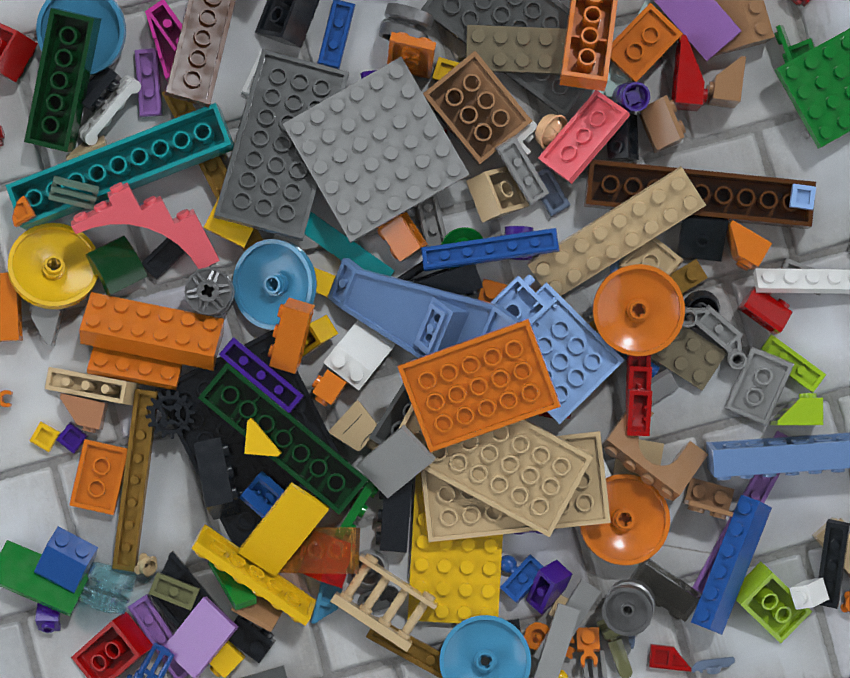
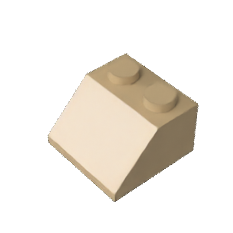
[466,166,529,223]

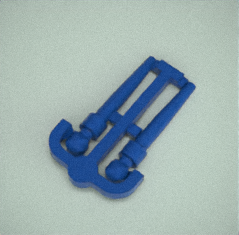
[126,643,175,678]

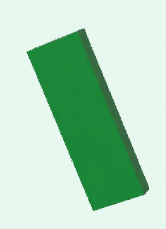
[208,560,257,611]

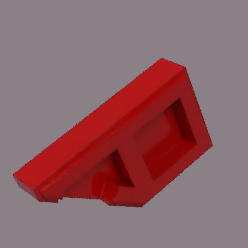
[649,644,691,672]

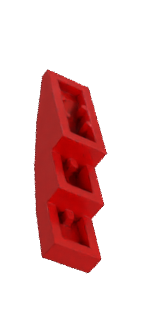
[626,355,652,436]

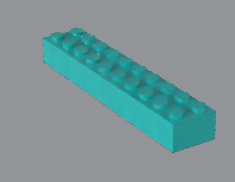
[5,102,234,230]

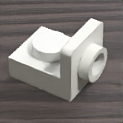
[516,120,537,156]

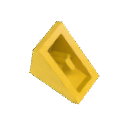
[244,418,282,456]

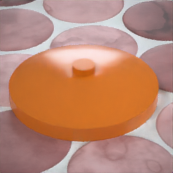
[592,264,685,356]
[579,474,670,565]

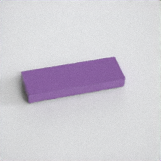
[135,48,163,117]

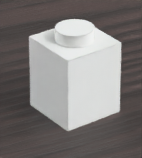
[789,577,829,610]

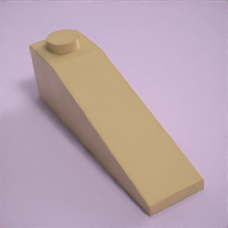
[45,367,140,406]

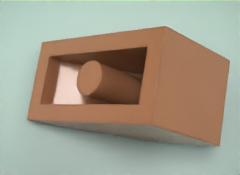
[60,393,109,433]

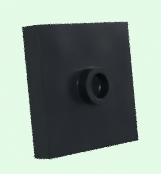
[676,215,729,262]

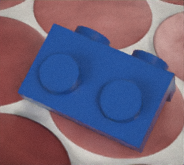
[240,471,284,518]

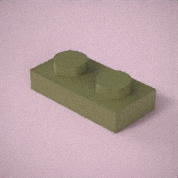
[149,572,200,610]

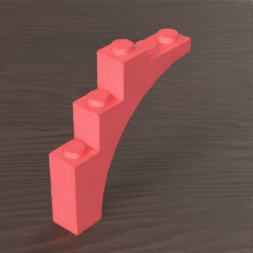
[71,182,220,269]

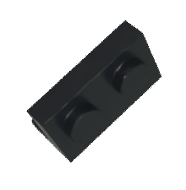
[82,67,122,112]

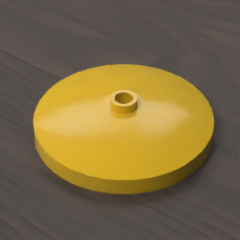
[8,223,99,309]

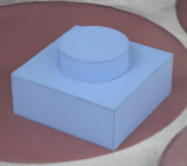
[789,184,816,210]

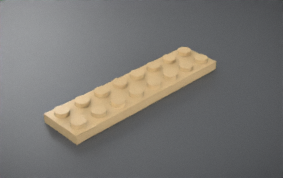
[527,166,706,296]

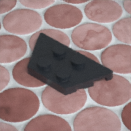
[151,550,225,629]

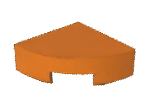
[12,196,36,227]

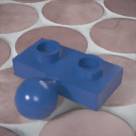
[500,554,544,604]

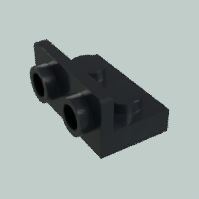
[607,113,639,161]
[228,615,276,663]

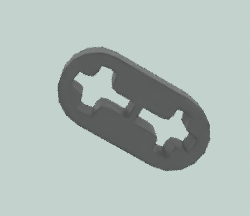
[358,585,399,612]

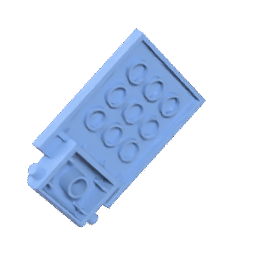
[490,274,625,425]

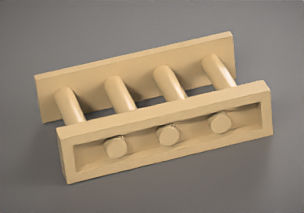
[330,553,437,652]

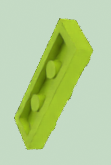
[760,334,826,393]

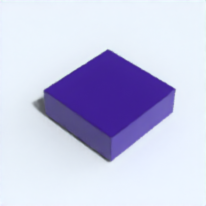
[56,422,88,454]

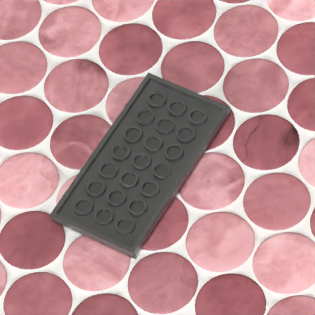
[421,0,586,116]
[214,49,349,241]

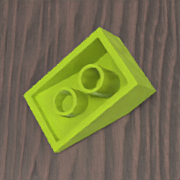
[736,561,813,643]

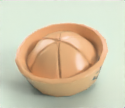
[535,114,567,150]

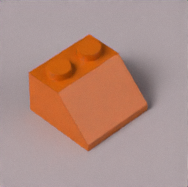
[726,220,772,271]

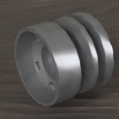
[184,267,235,317]

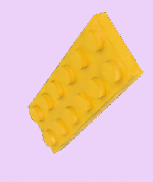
[191,524,316,626]

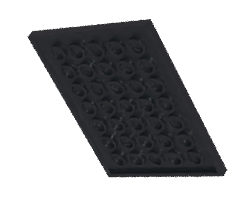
[155,330,340,548]

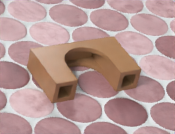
[602,411,708,501]

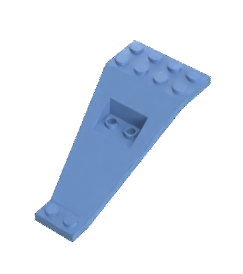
[328,258,520,358]

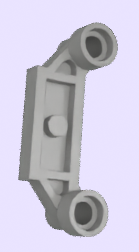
[682,304,747,370]

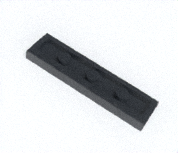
[818,519,850,609]

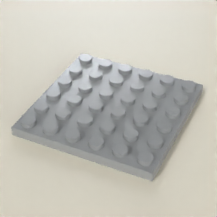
[283,57,469,243]

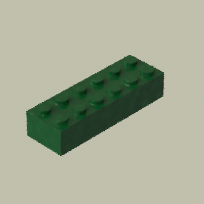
[24,8,101,152]

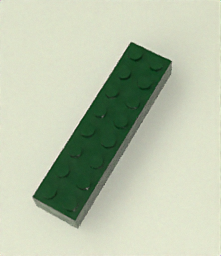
[198,363,369,515]

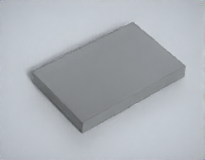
[725,346,794,426]
[356,425,436,498]

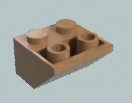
[637,95,686,153]

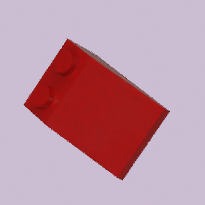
[671,35,708,112]
[71,612,153,678]

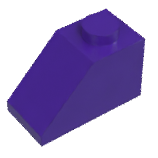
[526,560,573,615]

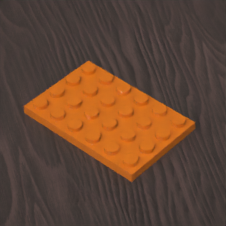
[397,318,561,452]

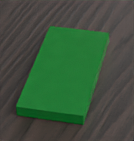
[0,540,90,617]

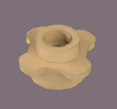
[134,553,157,577]

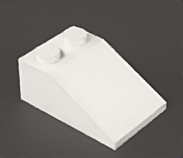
[323,320,396,391]

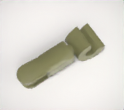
[596,619,633,678]

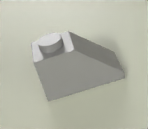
[29,303,65,346]

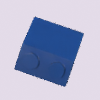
[34,526,98,593]

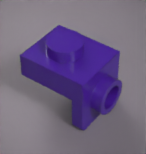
[35,603,61,633]

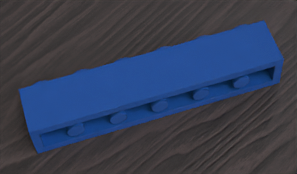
[691,495,772,635]

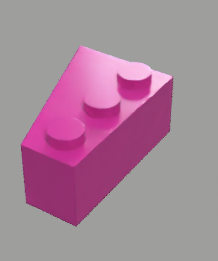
[145,0,182,82]

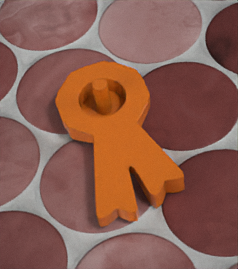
[524,622,576,659]

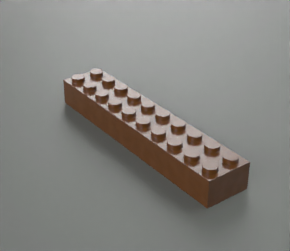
[584,159,816,229]

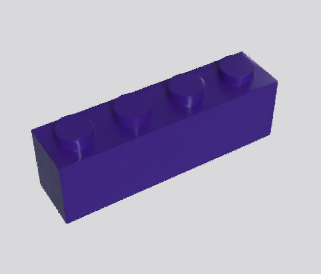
[219,337,305,413]

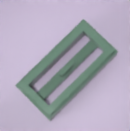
[48,176,99,210]

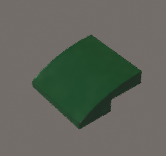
[86,235,147,295]

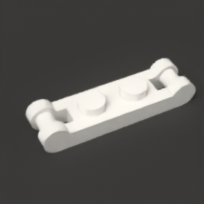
[78,75,141,145]

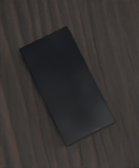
[142,238,186,280]

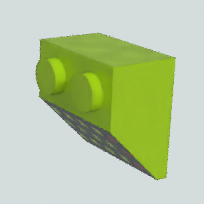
[770,393,823,425]

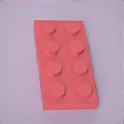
[538,90,630,184]

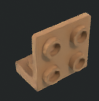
[683,478,735,520]

